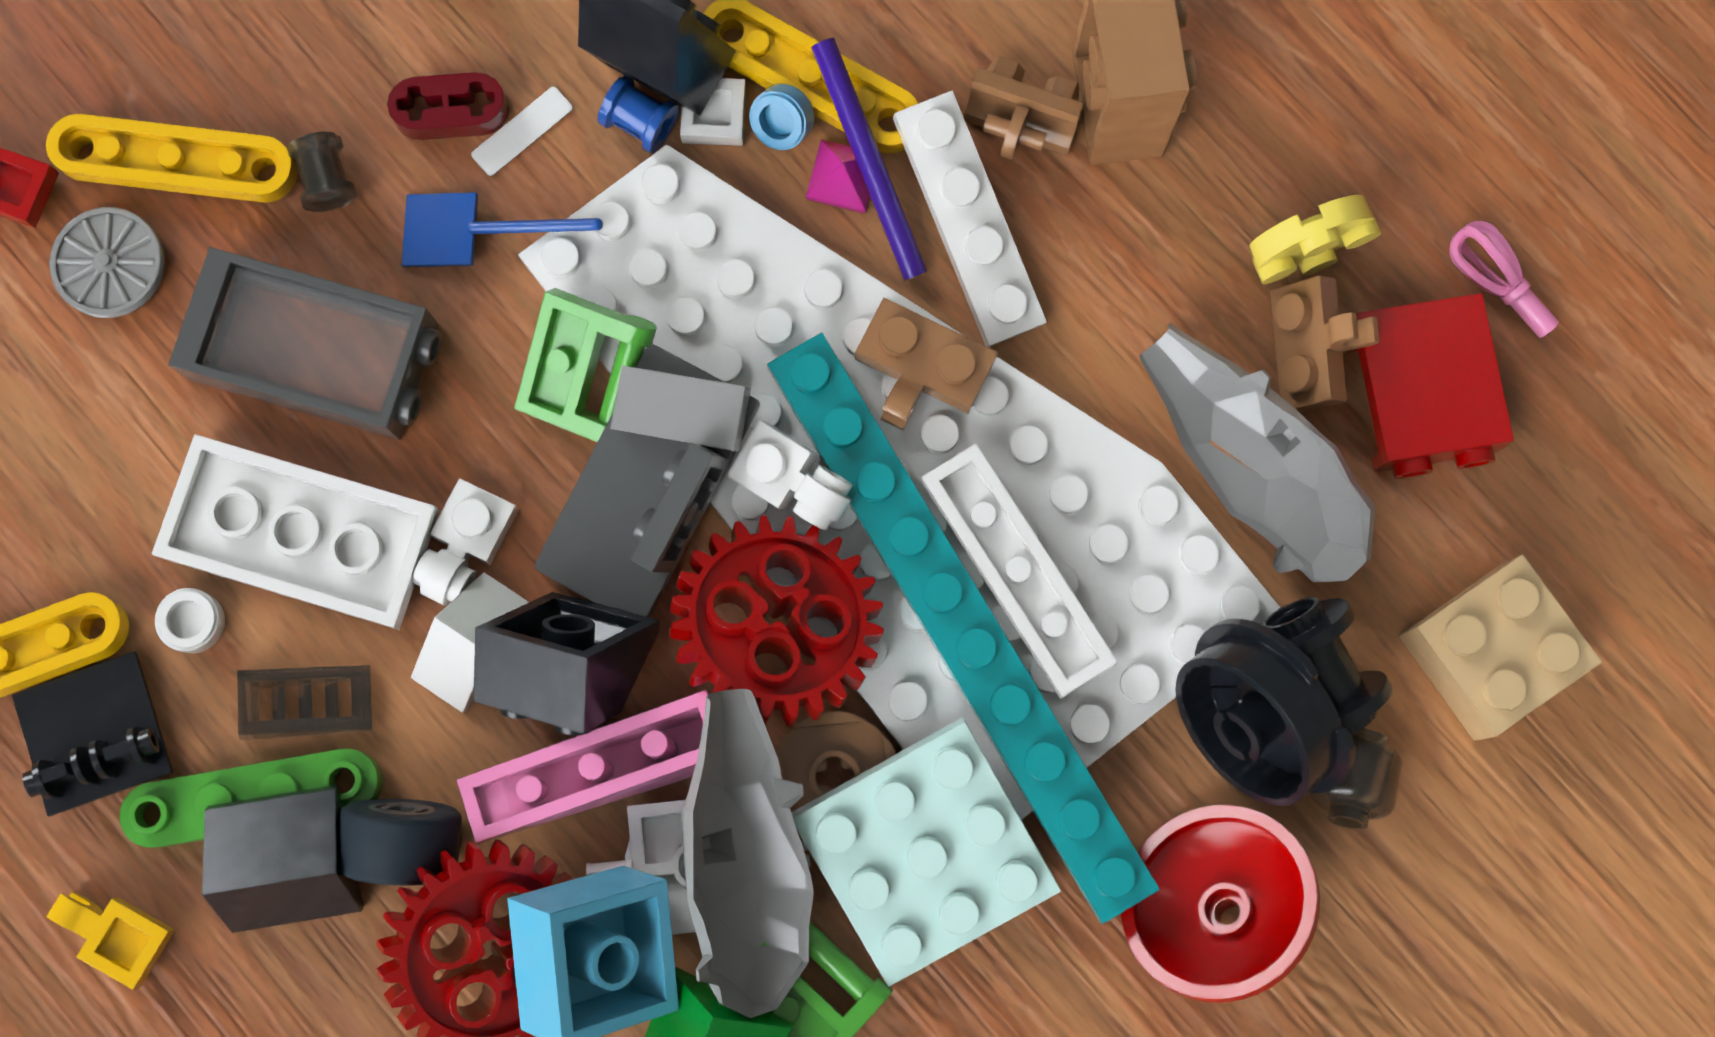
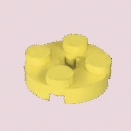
[1249,195,1381,284]

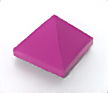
[806,139,870,214]

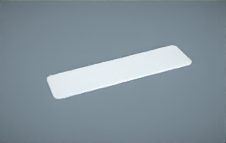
[471,87,573,176]

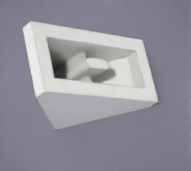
[411,572,529,714]

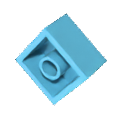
[507,866,679,1037]

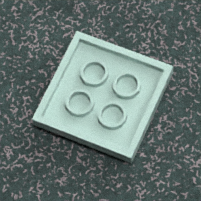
[791,717,1061,987]

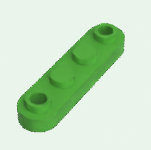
[120,748,383,848]

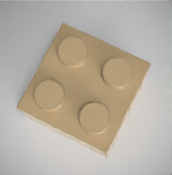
[1398,554,1602,741]

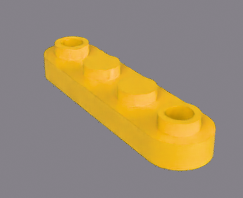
[703,0,918,153]
[46,114,298,203]
[0,592,129,698]

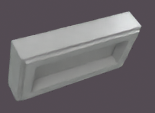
[610,365,751,452]

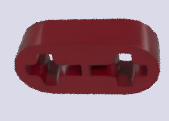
[387,72,509,140]

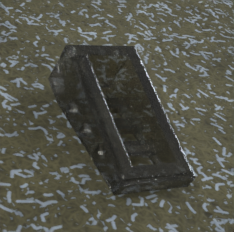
[237,665,372,740]

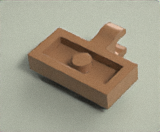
[1270,275,1380,414]
[855,297,998,430]

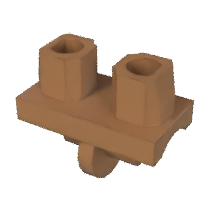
[964,56,1084,160]

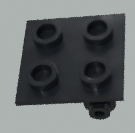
[12,651,174,817]

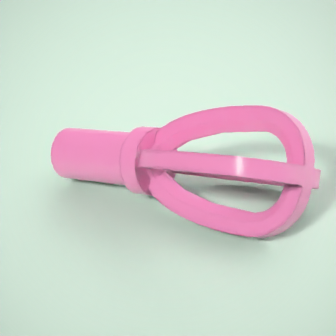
[1449,221,1559,338]

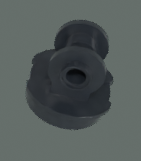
[1175,597,1393,806]

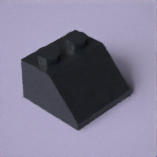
[473,592,660,735]

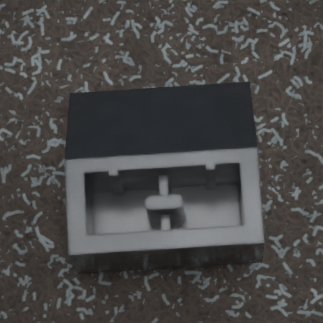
[578,0,736,116]

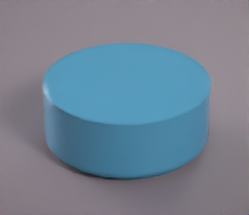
[749,84,815,150]

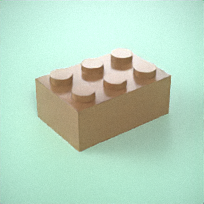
[1072,0,1197,166]

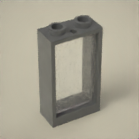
[168,247,442,440]

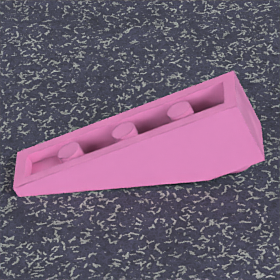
[457,690,711,844]

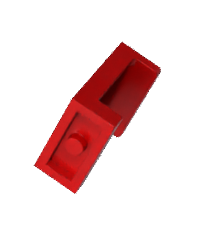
[1348,293,1514,479]

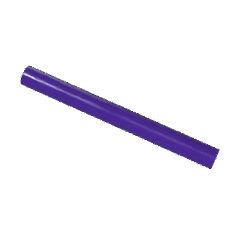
[811,37,927,281]

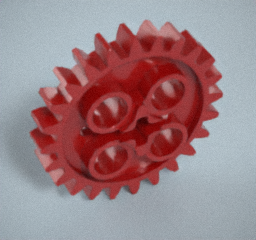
[669,515,884,727]
[376,839,573,1037]

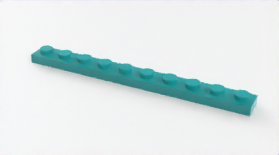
[767,332,1160,924]

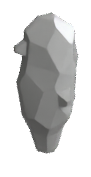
[1139,324,1375,582]
[680,689,814,1018]

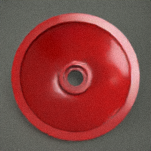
[1121,805,1320,1003]

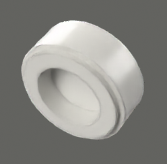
[155,588,225,654]

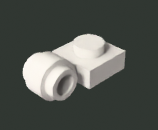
[727,420,853,530]
[412,478,519,606]

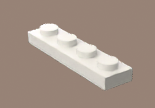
[893,90,1047,347]
[921,443,1118,699]

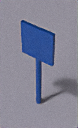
[401,192,603,268]

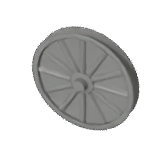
[49,207,165,318]

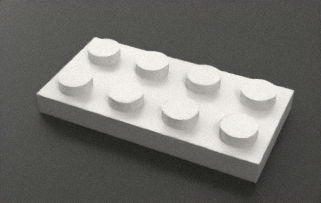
[152,434,440,630]

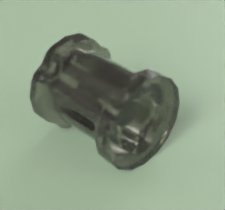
[287,131,357,212]

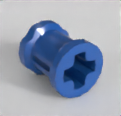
[597,75,679,154]

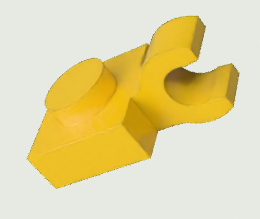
[46,892,175,990]

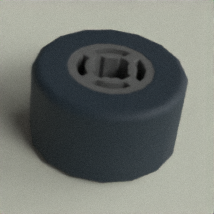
[339,799,462,886]

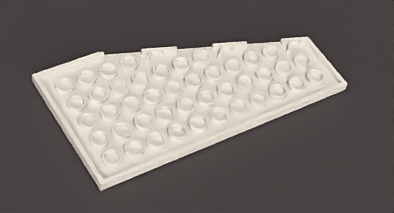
[518,145,1280,820]

